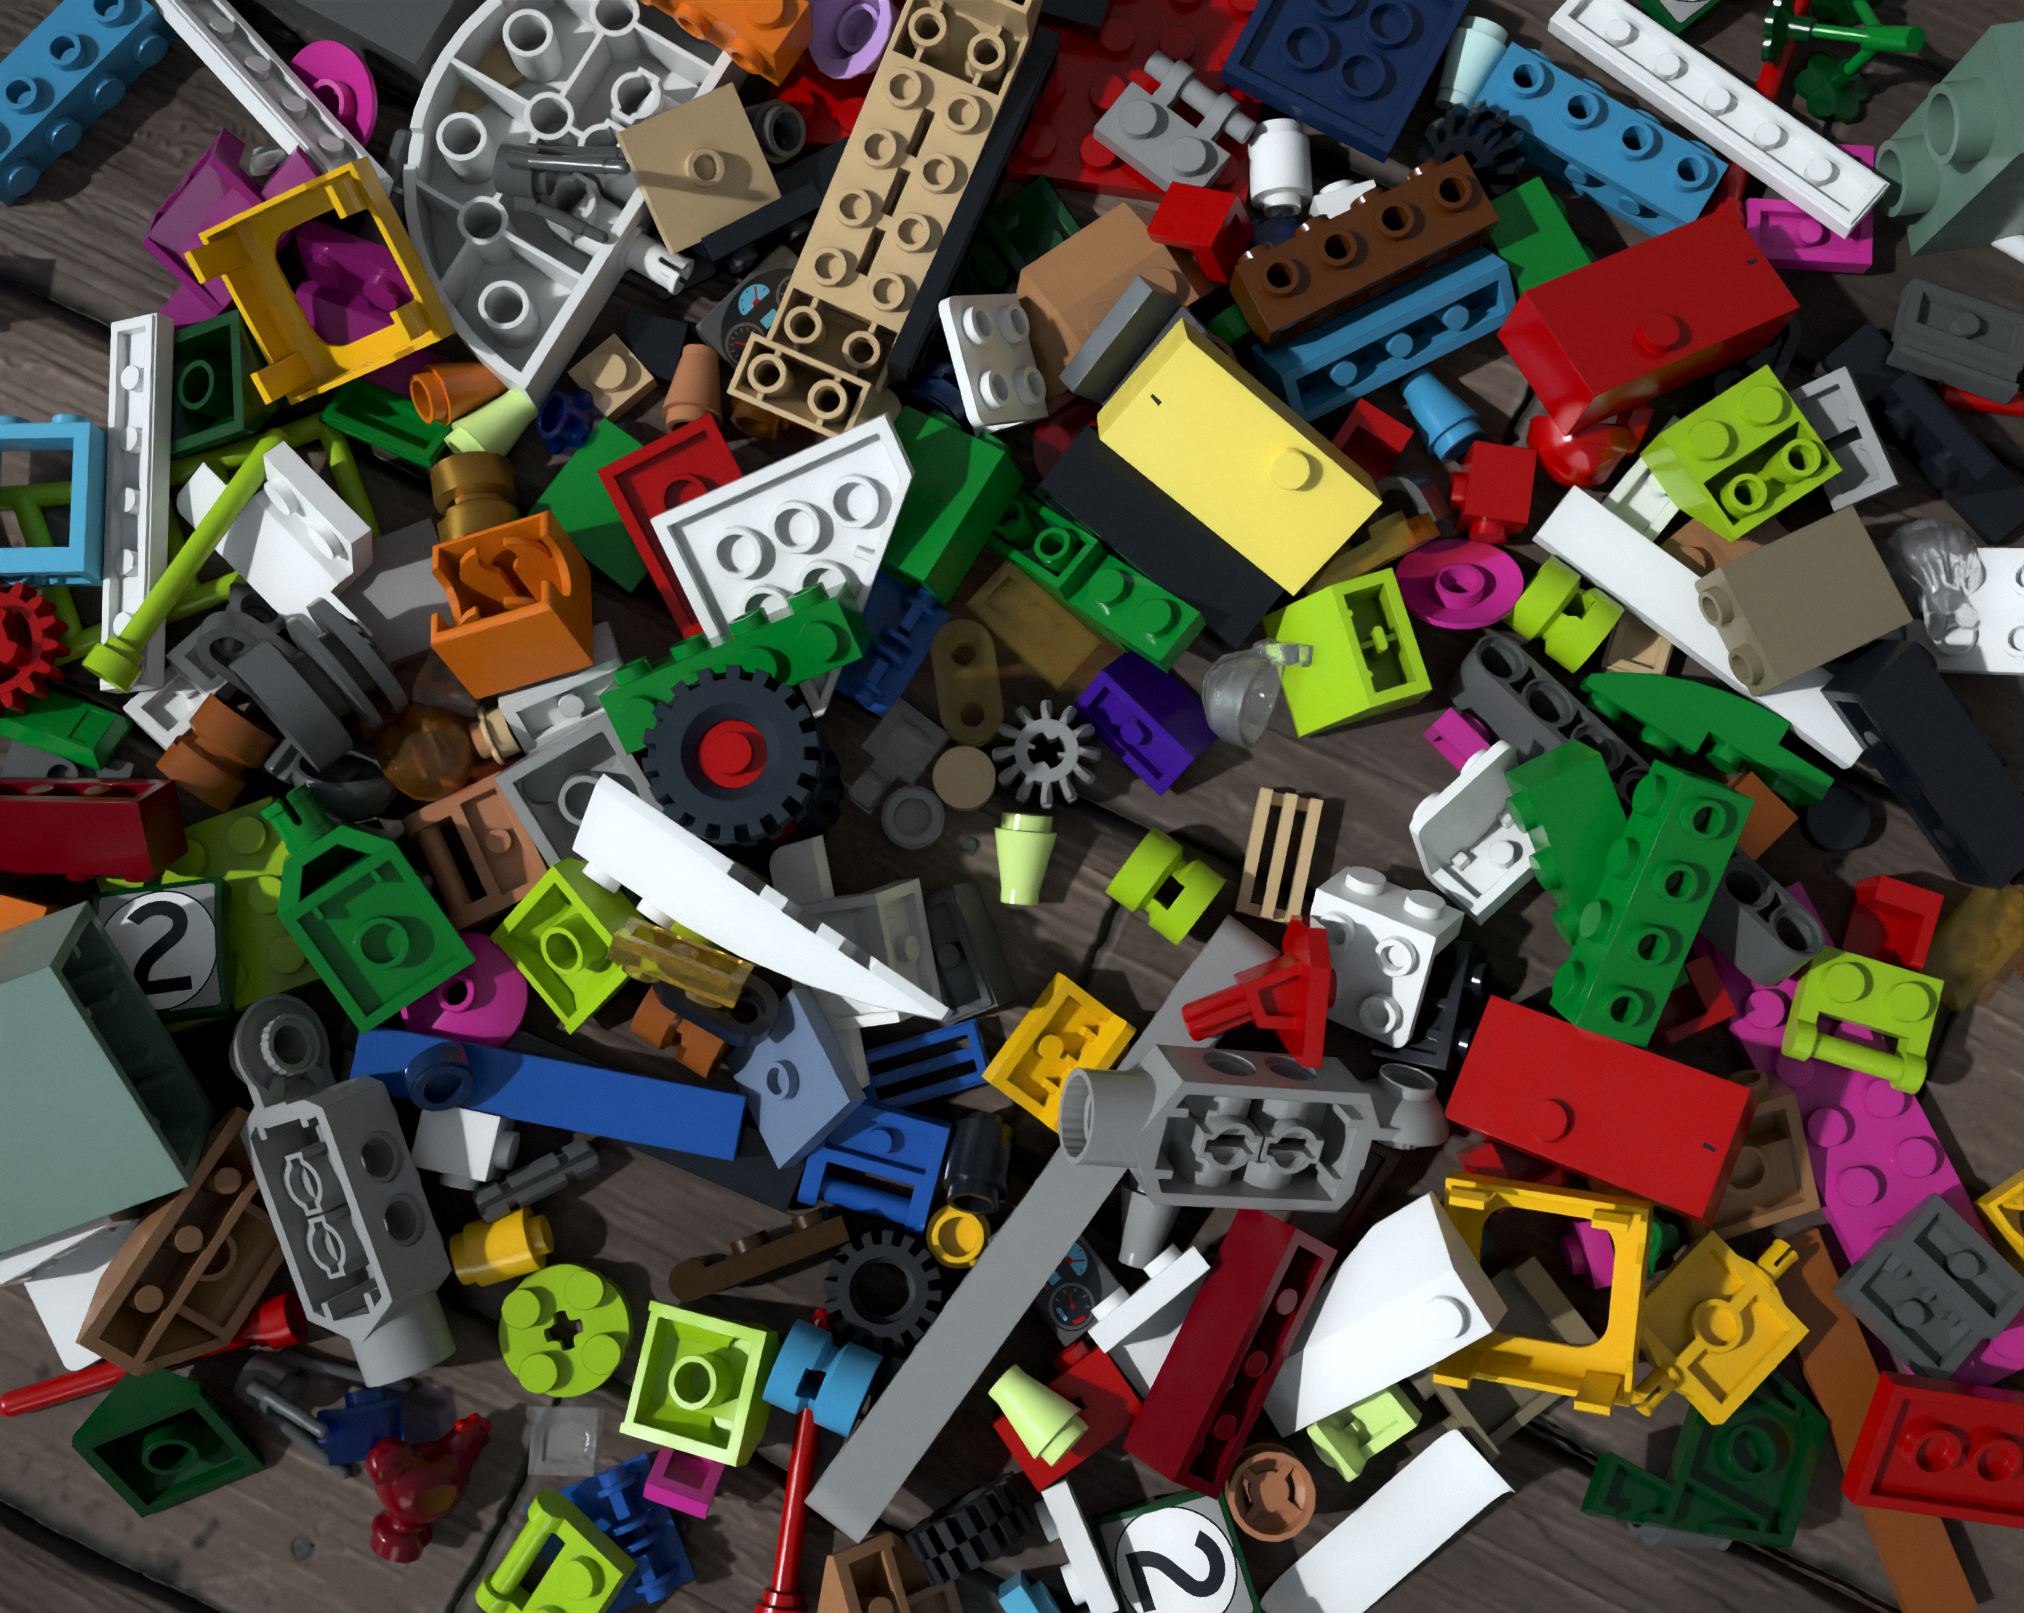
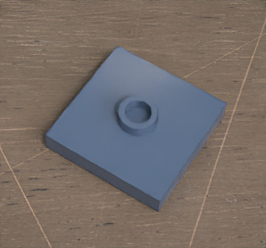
[725,986,867,1170]

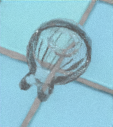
[1879,518,1982,642]
[1202,638,1313,748]

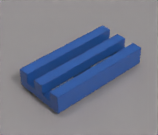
[862,1018,989,1108]

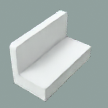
[497,621,625,756]

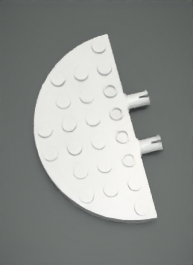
[403,0,749,411]

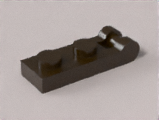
[668,1206,856,1302]

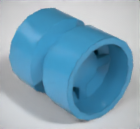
[762,1318,884,1438]

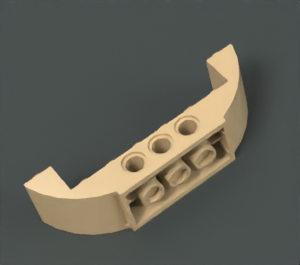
[726,0,1043,438]

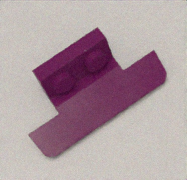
[141,128,323,332]
[230,219,457,400]

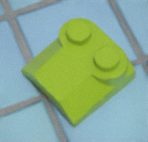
[489,857,657,1035]
[619,1300,781,1467]

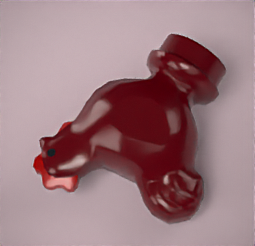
[365,1413,491,1563]

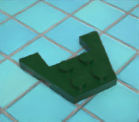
[1580,1368,1829,1548]

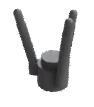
[494,141,631,244]
[233,1347,412,1479]

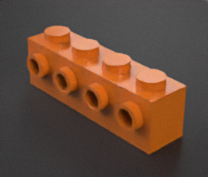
[638,0,814,87]

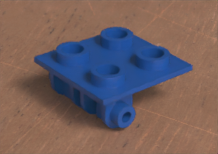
[835,570,952,720]
[524,1452,697,1613]

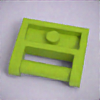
[1782,945,1944,1095]
[475,1489,638,1613]

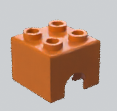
[431,510,594,699]

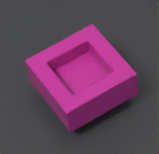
[1422,707,1491,773]
[1560,1217,1615,1289]
[642,1445,727,1519]

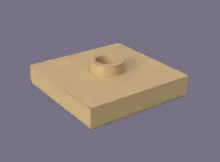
[615,82,782,254]

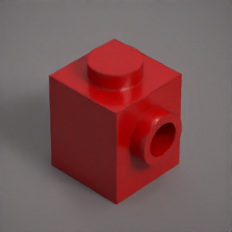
[1446,441,1538,544]

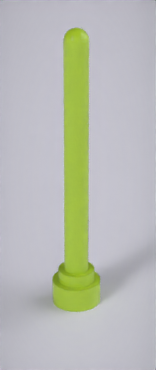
[82,428,289,693]

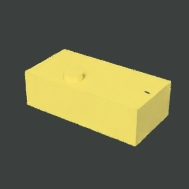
[1097,317,1383,596]

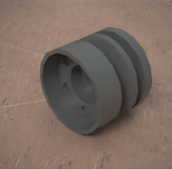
[228,597,409,773]

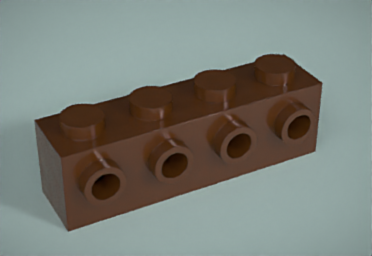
[1229,154,1500,354]

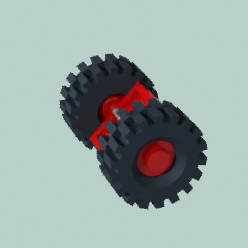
[642,665,844,868]

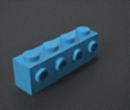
[0,0,178,207]
[1473,42,1729,238]
[1251,246,1516,423]

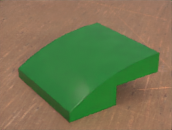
[526,417,649,593]

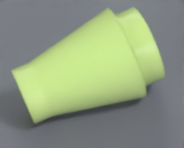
[444,390,539,457]
[994,812,1058,905]
[988,1364,1089,1467]

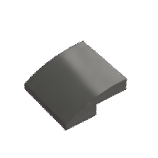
[1830,1193,2024,1380]

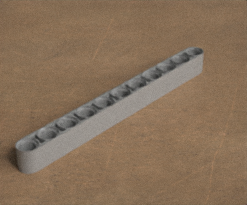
[804,914,1281,1544]

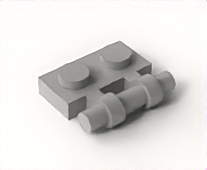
[1093,50,1257,192]

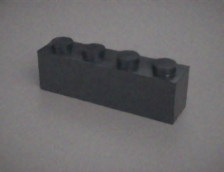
[1032,425,1285,652]
[1820,639,2024,890]

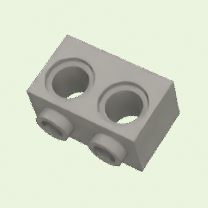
[1788,366,1902,512]

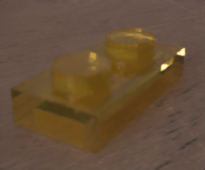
[1303,510,1440,596]
[606,916,754,1009]

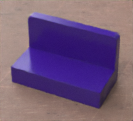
[1072,650,1226,797]

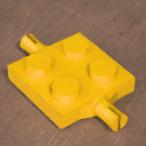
[1631,1230,1810,1425]

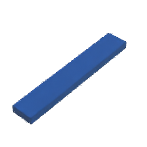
[350,1024,749,1161]

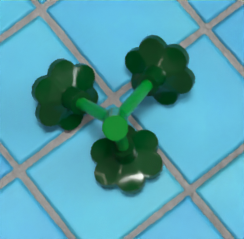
[1761,0,1926,123]

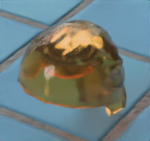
[356,699,476,802]

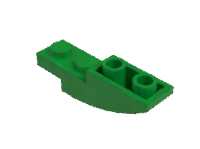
[984,490,1207,673]
[1571,672,1835,809]

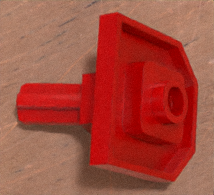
[1181,915,1337,1068]

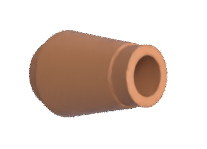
[661,344,723,433]

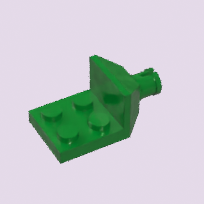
[260,782,476,1035]

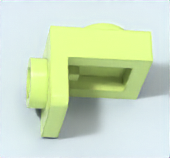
[1307,1383,1422,1482]

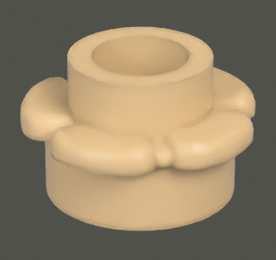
[469,705,523,765]

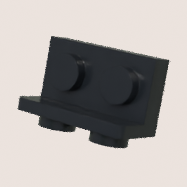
[1371,939,1492,1076]

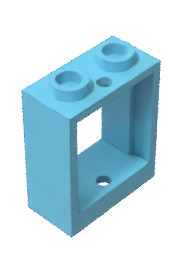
[0,414,108,587]

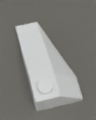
[1263,1190,1508,1438]

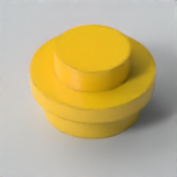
[926,1205,991,1269]

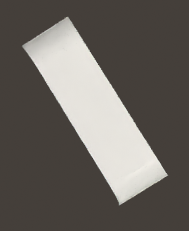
[1259,1429,1516,1613]

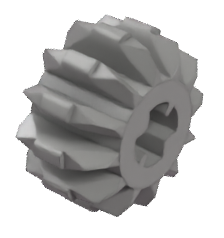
[992,700,1101,810]

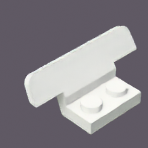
[177,441,374,641]
[769,835,942,1088]

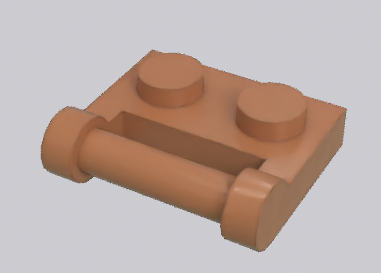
[401,771,550,933]

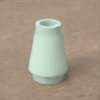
[1435,16,1508,112]

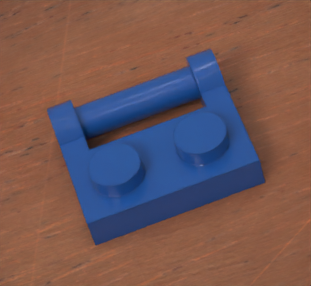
[797,1099,953,1236]

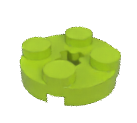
[499,1262,634,1398]

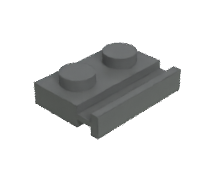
[1886,277,2024,405]

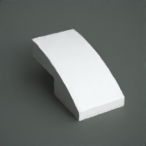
[122,624,238,750]

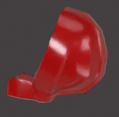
[1526,402,1655,490]

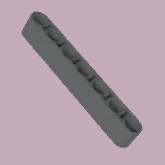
[1447,635,1825,987]

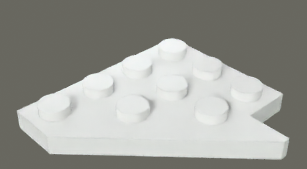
[650,412,915,719]

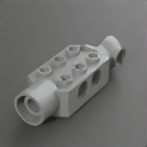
[229,993,457,1387]
[1058,1044,1450,1213]

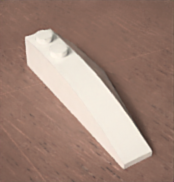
[572,773,954,1022]

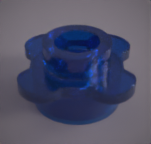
[537,389,594,455]

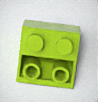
[1639,365,1842,543]
[1261,567,1432,738]

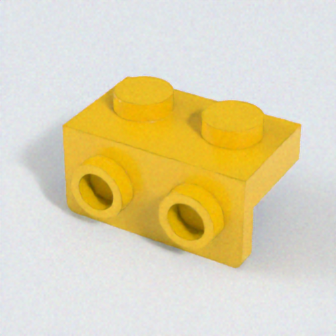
[981,972,1136,1134]

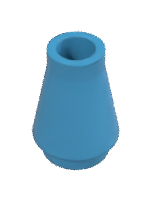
[1399,368,1484,464]

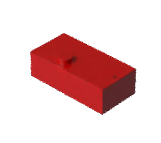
[1497,206,1800,437]
[1444,995,1759,1228]

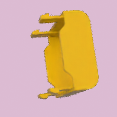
[184,156,456,406]
[1429,1170,1653,1417]

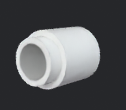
[1248,118,1313,219]

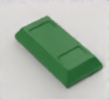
[318,377,453,470]
[0,690,135,771]

